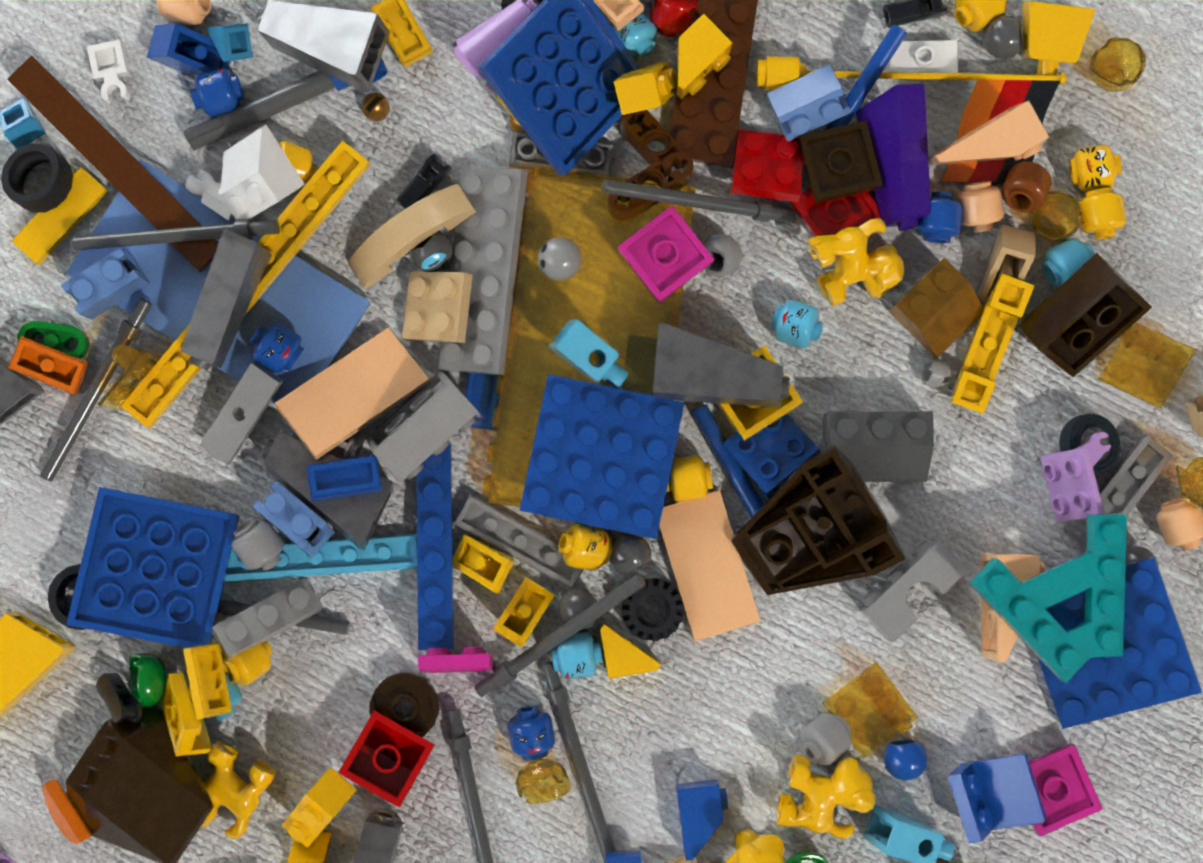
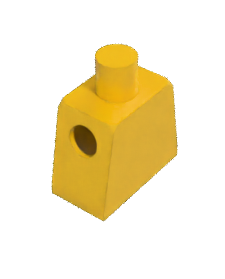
[1022,1,1095,75]

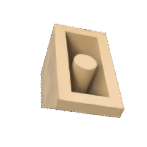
[978,224,1036,303]

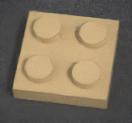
[402,271,473,343]

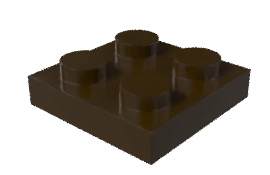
[798,120,883,204]

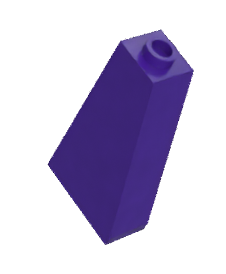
[856,84,931,231]

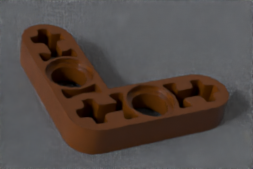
[607,110,694,221]

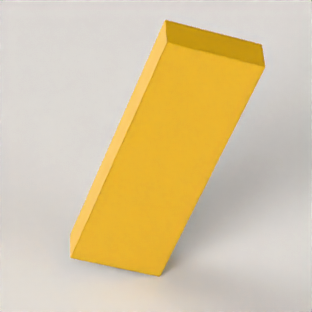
[11,167,109,265]

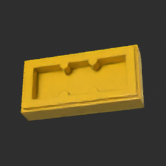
[370,0,434,69]
[183,643,233,720]

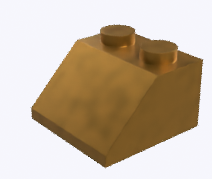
[889,257,984,359]

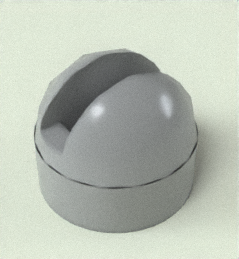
[922,358,951,387]

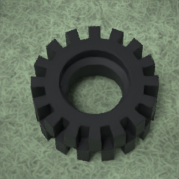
[621,578,684,642]

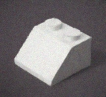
[220,125,305,220]

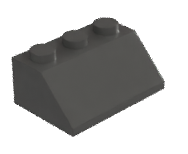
[823,411,934,482]

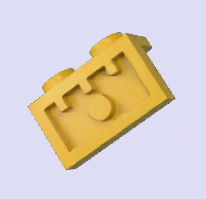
[161,673,211,756]

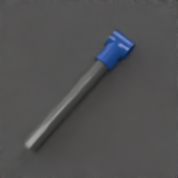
[184,57,388,151]

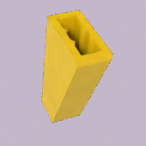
[0,612,75,719]

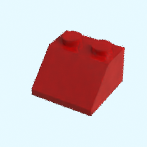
[338,710,435,808]

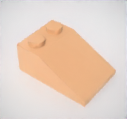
[928,101,1050,165]
[981,554,1045,662]

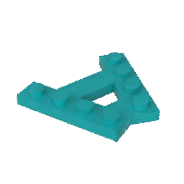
[969,514,1127,683]

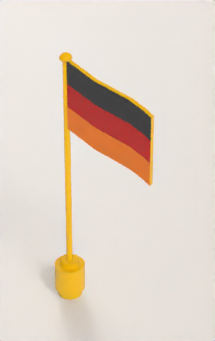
[756,56,1067,183]

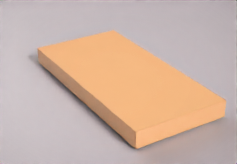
[275,327,429,460]
[659,490,760,641]

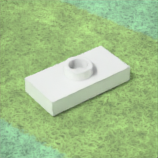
[888,40,958,73]

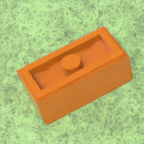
[8,336,88,395]

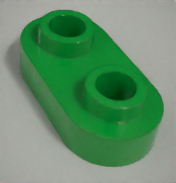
[17,321,90,359]

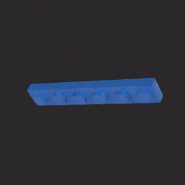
[416,442,454,650]

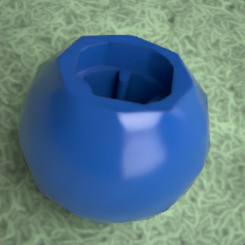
[883,739,928,781]

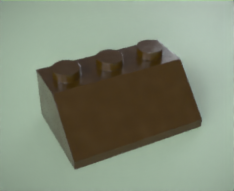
[1019,253,1152,377]

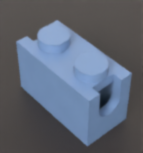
[766,64,851,141]
[61,248,150,320]
[252,480,335,558]

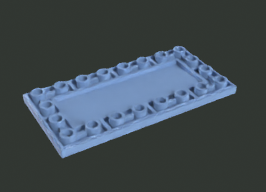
[66,159,371,404]

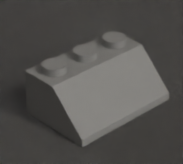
[366,370,478,482]

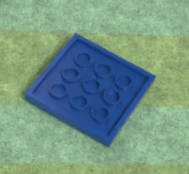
[477,0,640,175]
[519,374,685,539]
[66,487,240,648]
[1038,556,1202,729]

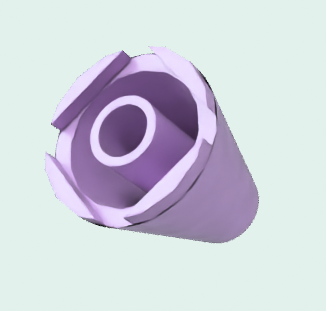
[452,0,540,94]

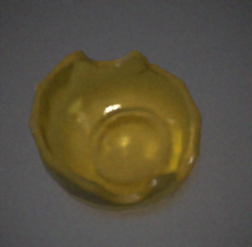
[1088,37,1146,92]
[1029,190,1083,242]
[515,758,571,805]

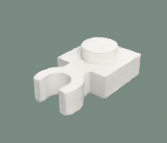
[86,39,130,104]
[185,170,234,221]

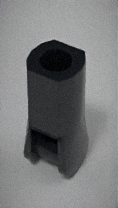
[883,0,948,28]
[396,153,452,209]
[96,673,142,723]

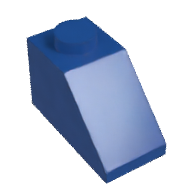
[147,23,231,75]
[676,779,728,861]

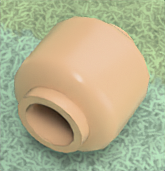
[157,0,211,26]
[956,181,1004,232]
[1156,497,1203,551]

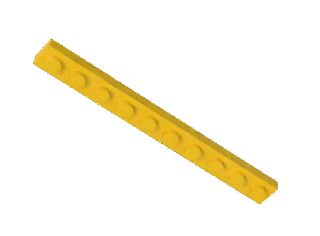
[121,140,371,429]

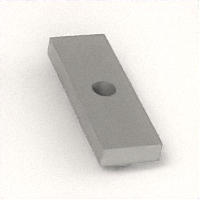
[509,132,613,179]
[200,361,283,465]

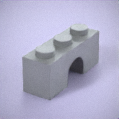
[859,540,968,642]

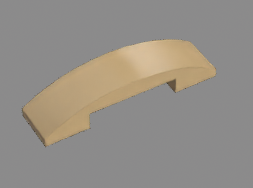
[348,184,476,289]

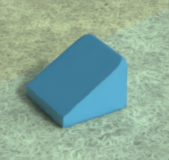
[207,23,253,62]
[0,97,45,149]

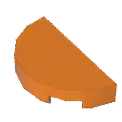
[43,779,91,845]

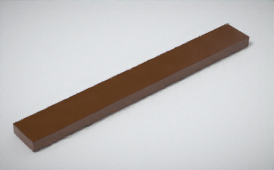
[7,55,219,272]

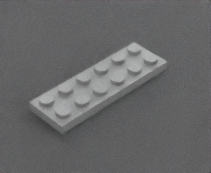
[438,169,528,375]

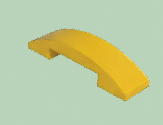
[950,274,1035,414]

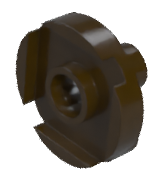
[369,672,440,737]

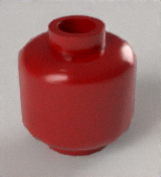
[649,0,697,37]

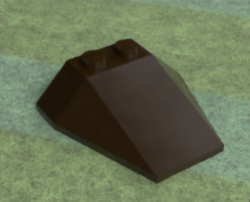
[731,445,905,595]
[65,704,214,863]

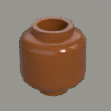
[1001,161,1052,212]

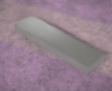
[453,494,584,589]

